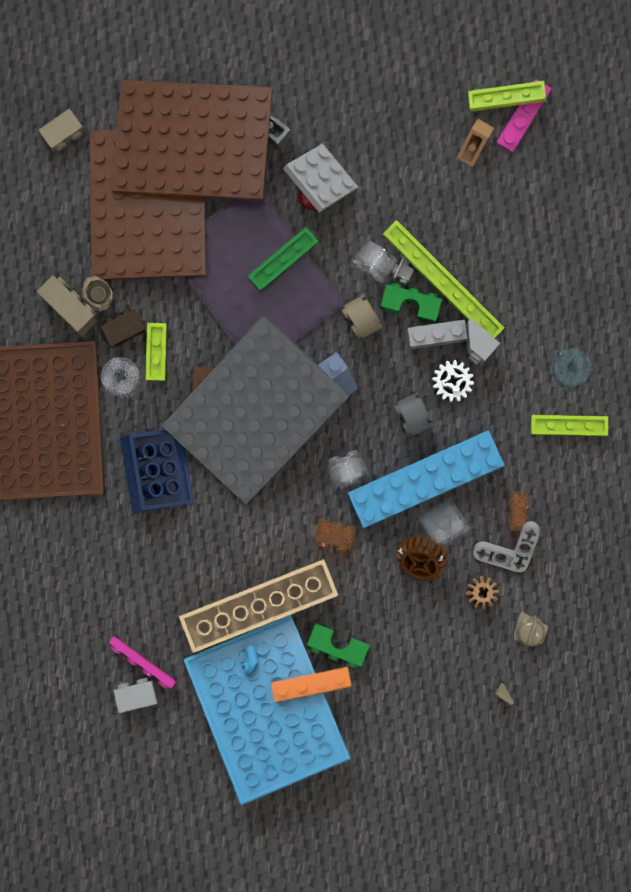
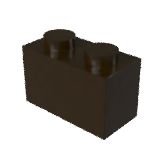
[101,308,146,349]

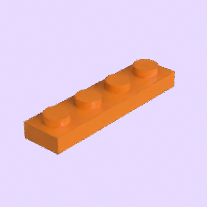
[271,667,352,703]

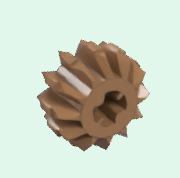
[466,576,499,609]

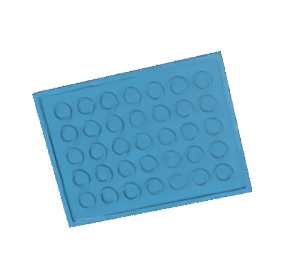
[183,614,350,805]

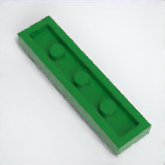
[248,227,319,292]

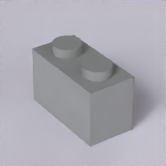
[113,678,158,713]

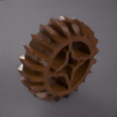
[396,535,448,582]

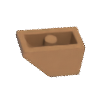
[456,119,494,167]

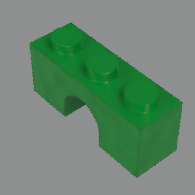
[380,283,442,323]
[307,623,370,669]

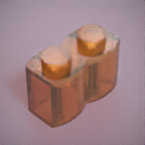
[507,492,529,532]

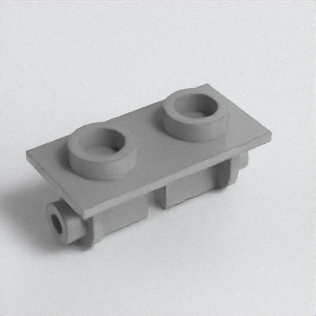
[392,254,414,284]

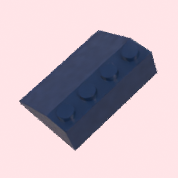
[120,430,194,513]

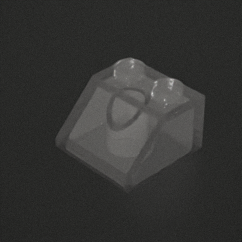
[416,497,470,546]

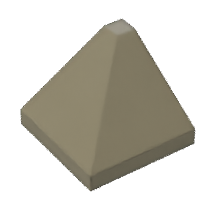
[495,683,514,705]

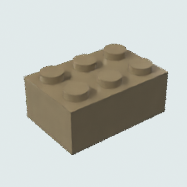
[37,275,98,337]

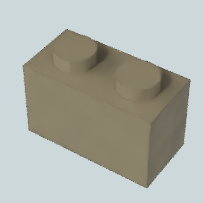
[38,109,84,152]

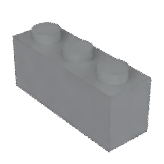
[407,320,468,350]

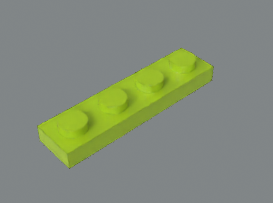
[469,81,546,112]
[531,415,608,436]

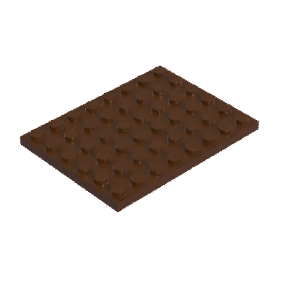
[111,80,273,201]
[90,130,206,280]
[0,341,104,500]

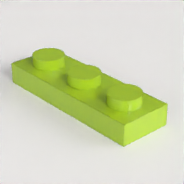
[146,323,167,381]

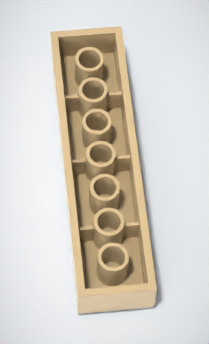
[179,559,338,653]

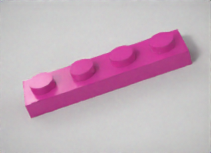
[496,79,552,153]
[109,636,177,689]

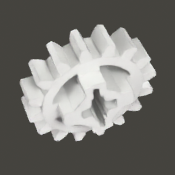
[432,360,474,402]

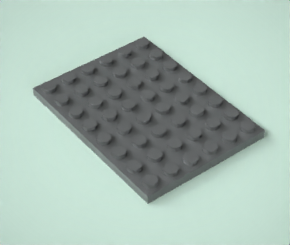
[162,315,350,504]

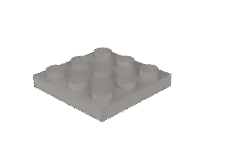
[283,144,358,213]

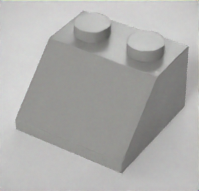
[466,319,500,365]

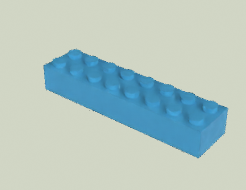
[347,430,505,529]

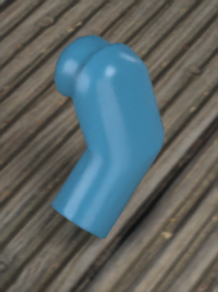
[240,645,259,674]

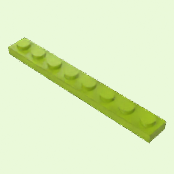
[382,220,504,338]

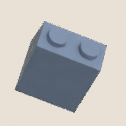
[318,352,358,395]

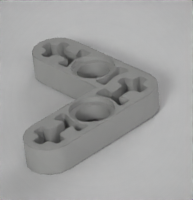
[473,522,540,572]

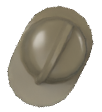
[514,612,548,647]

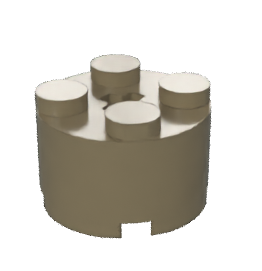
[342,294,383,339]

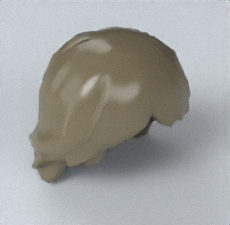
[82,276,113,312]

